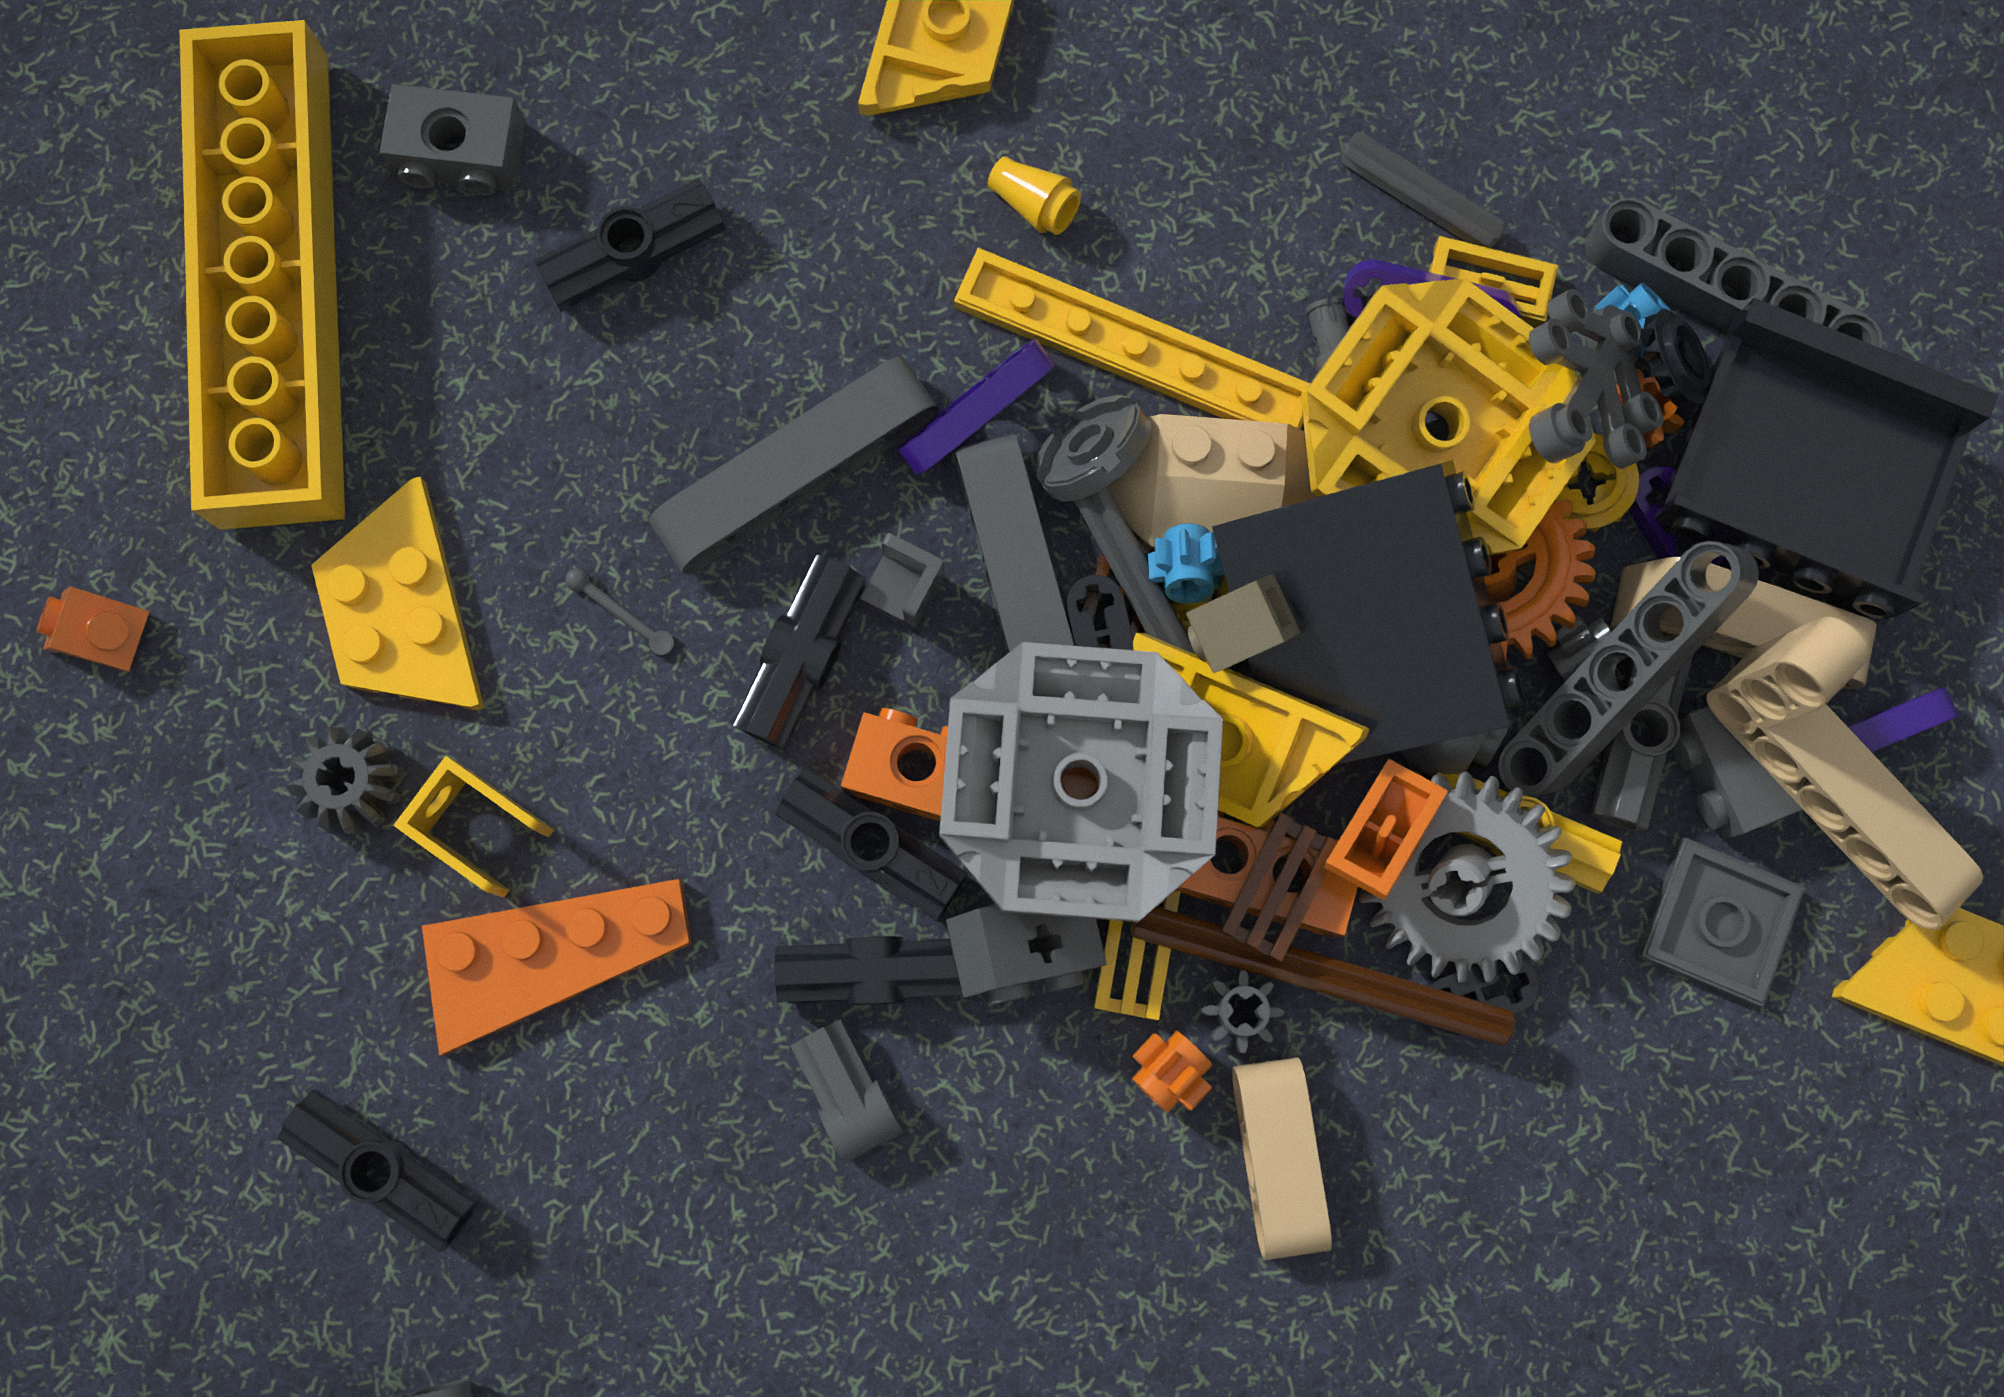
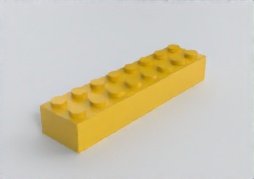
[180,20,345,530]

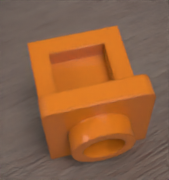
[36,586,150,672]

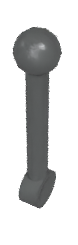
[565,568,675,657]

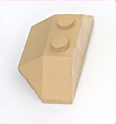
[1107,414,1317,550]

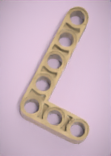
[1707,616,1983,930]

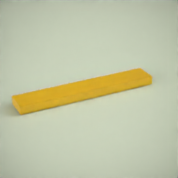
[954,248,1310,429]

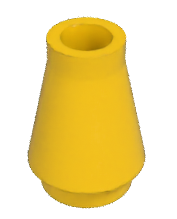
[987,156,1081,235]

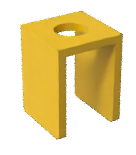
[393,756,554,898]

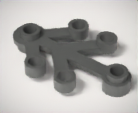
[1529,289,1663,469]

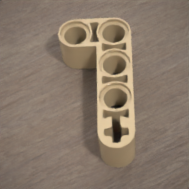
[1610,557,1877,689]

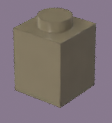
[1186,573,1301,673]

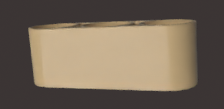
[1232,1057,1332,1261]

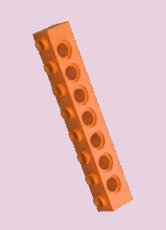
[841,708,1358,939]

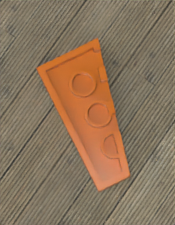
[422,879,692,1056]

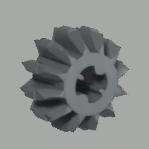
[286,725,404,836]

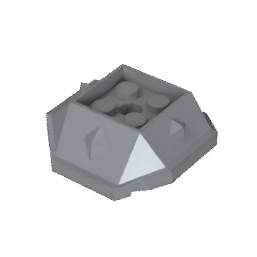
[940,642,1223,922]

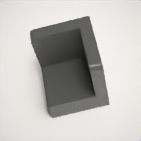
[860,533,945,631]

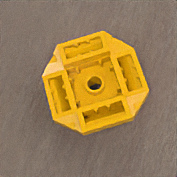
[1301,278,1596,555]

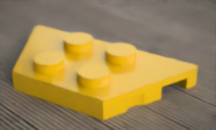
[858,0,1015,116]
[311,477,484,711]
[1133,633,1370,828]
[1832,908,2004,1067]

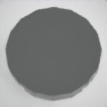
[1034,395,1152,502]

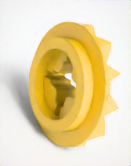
[1553,434,1639,533]

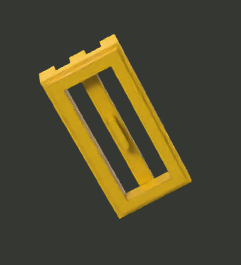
[1429,236,1558,327]
[1093,891,1181,1020]

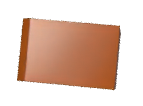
[1324,759,1448,901]

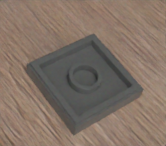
[1636,838,1806,1007]

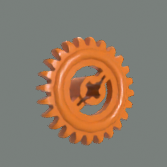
[1484,499,1596,661]

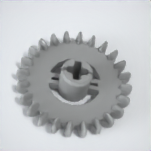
[1359,771,1576,984]

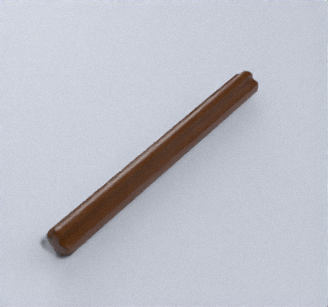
[1131,906,1516,1045]

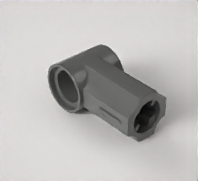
[790,1019,904,1164]

